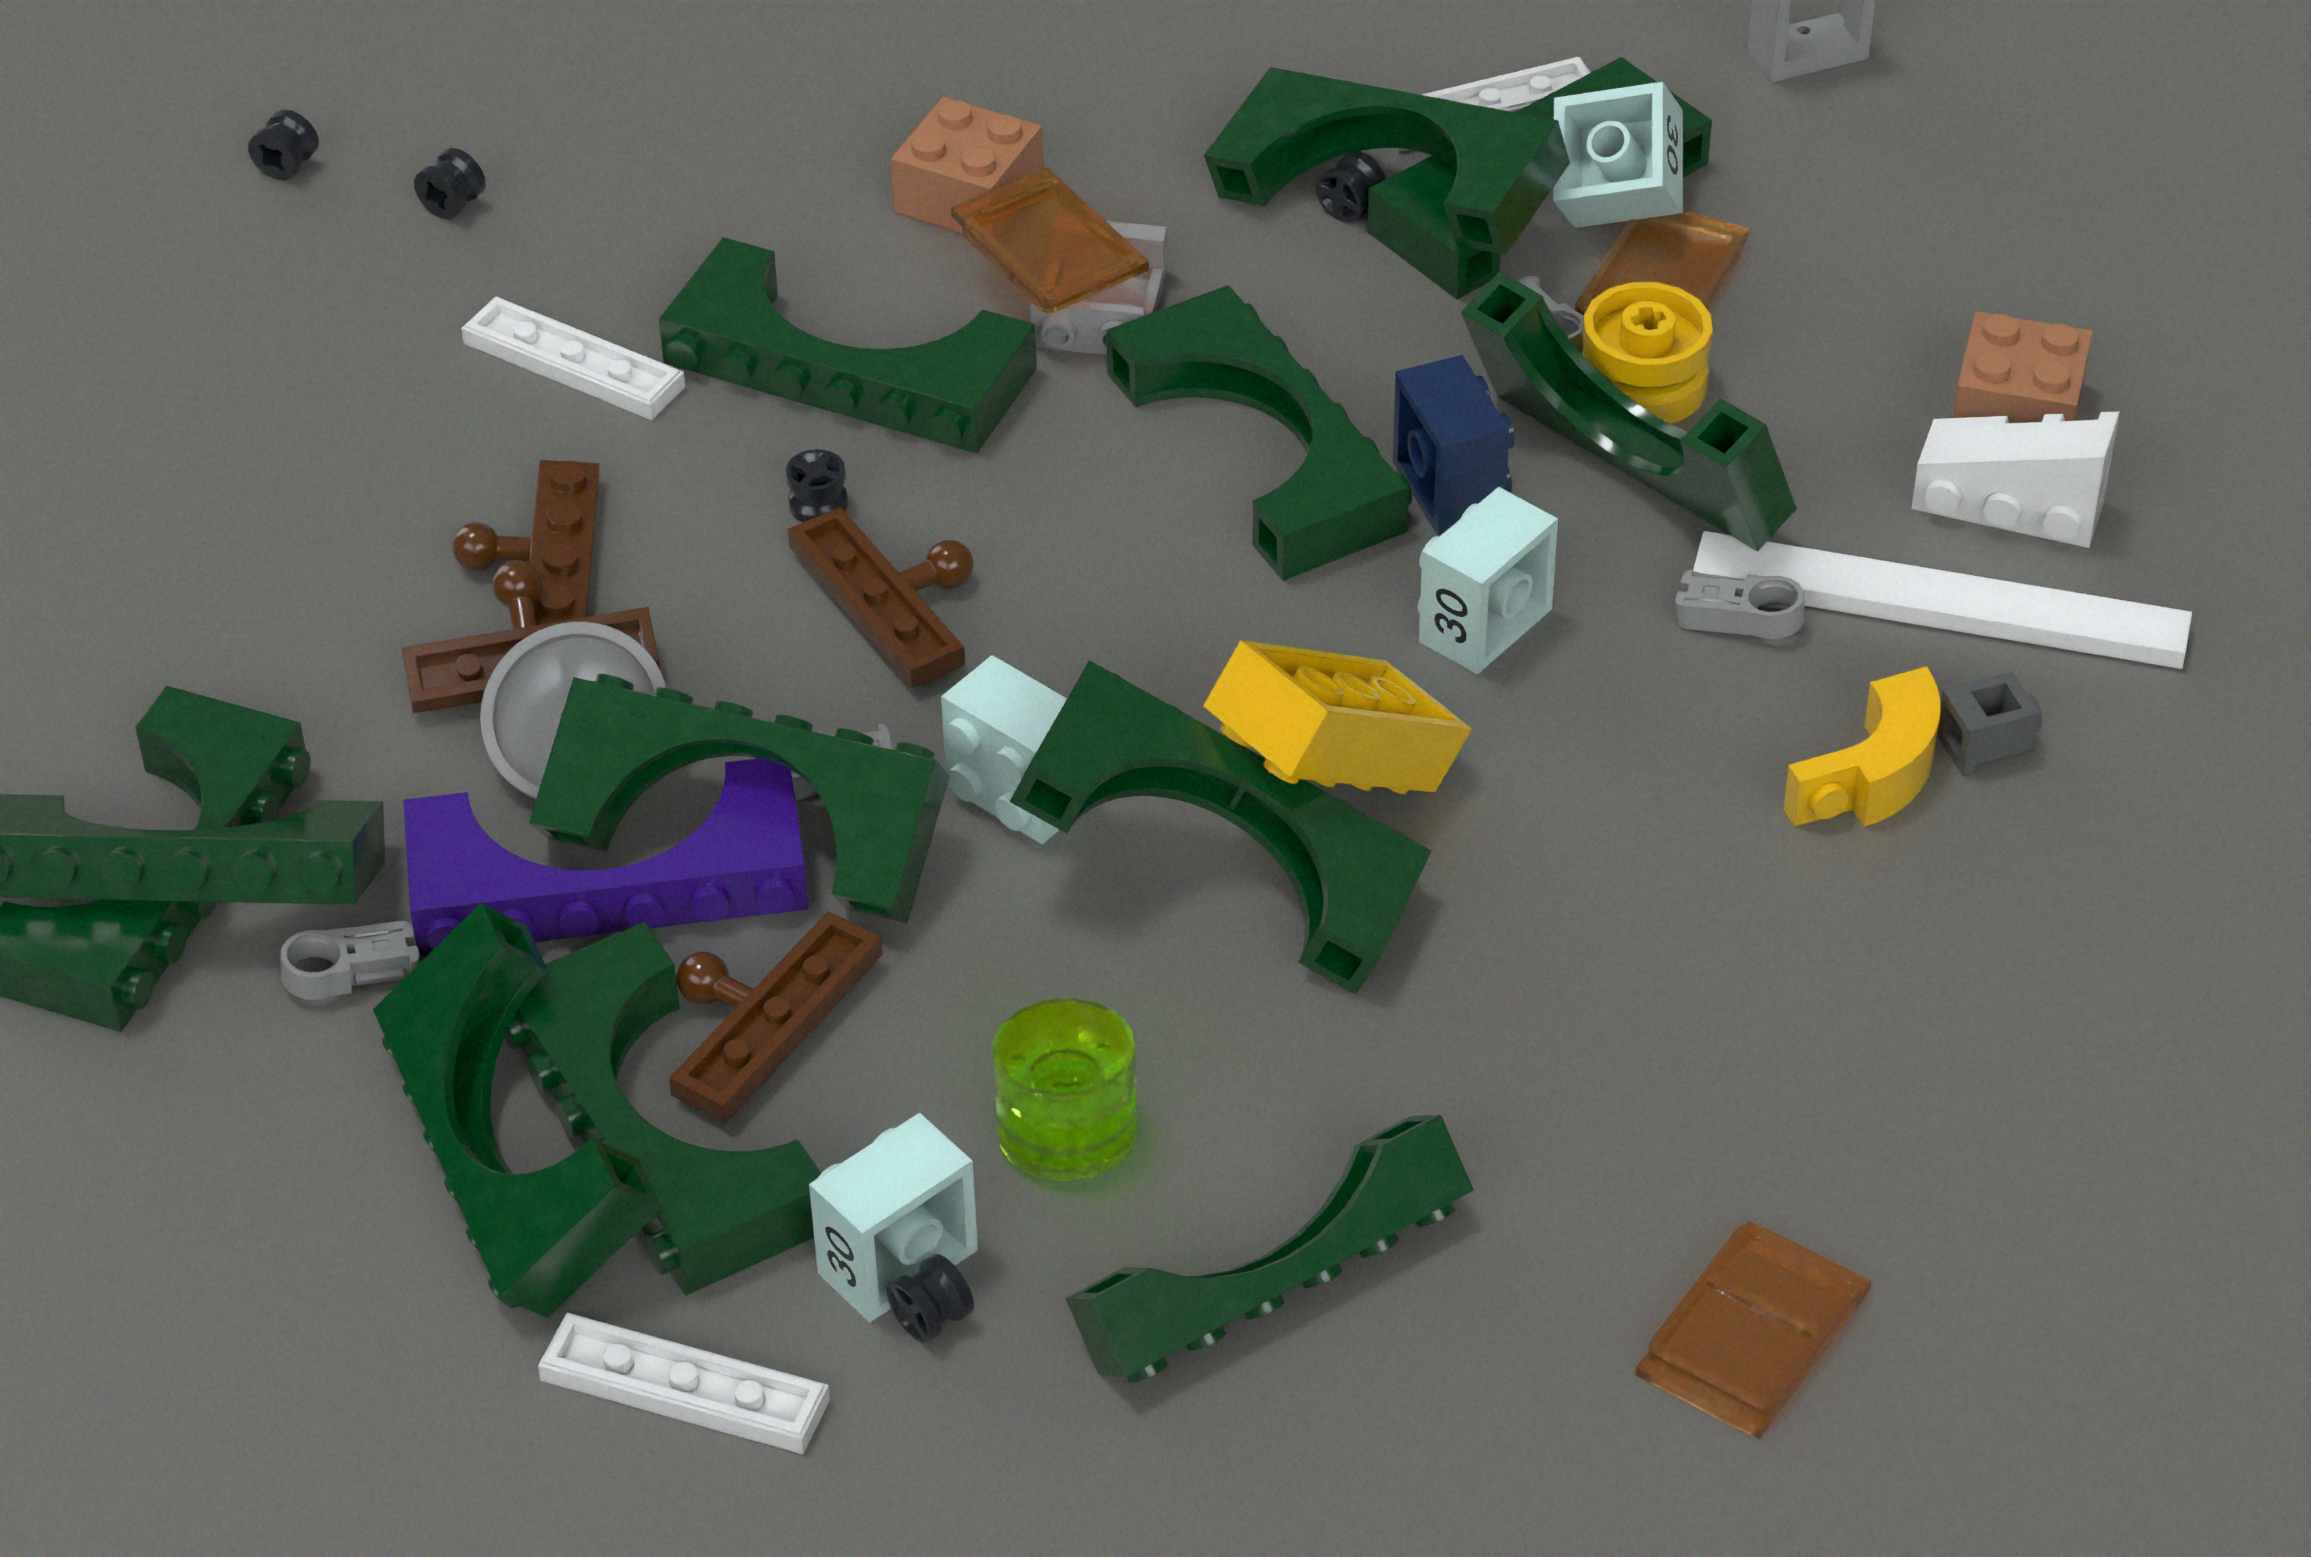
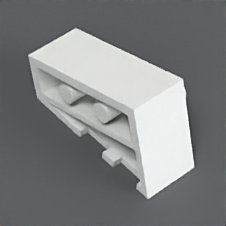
[1911,411,2120,548]

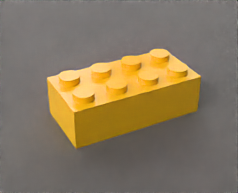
[1203,640,1472,794]

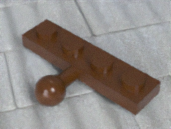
[452,460,600,625]
[788,507,974,688]
[402,560,660,713]
[669,911,883,1123]

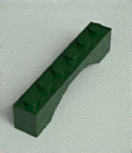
[1065,1115,1474,1383]

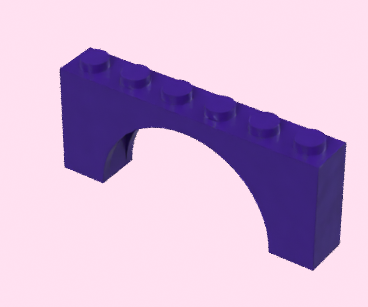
[403,758,808,956]

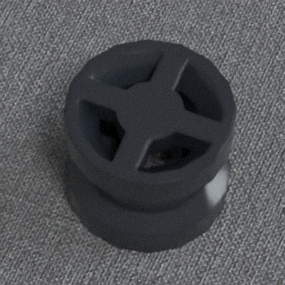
[248,109,319,181]
[414,148,486,219]
[1315,151,1386,222]
[786,449,848,522]
[886,1254,974,1343]

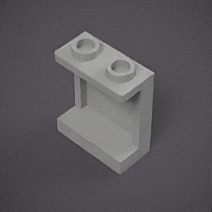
[1030,216,1168,355]

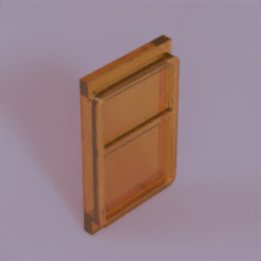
[951,167,1149,313]
[1575,210,1749,316]
[1635,1220,1871,1439]

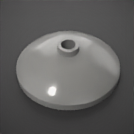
[480,622,667,801]

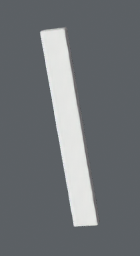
[1693,531,2192,669]

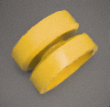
[1582,282,1713,424]

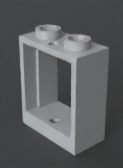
[1747,0,1875,83]

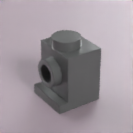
[1937,672,2042,776]

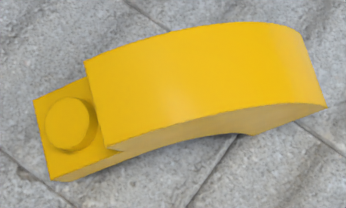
[1783,666,1941,827]

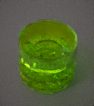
[992,998,1139,1181]

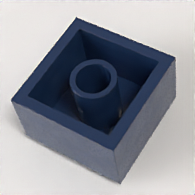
[1393,355,1515,536]

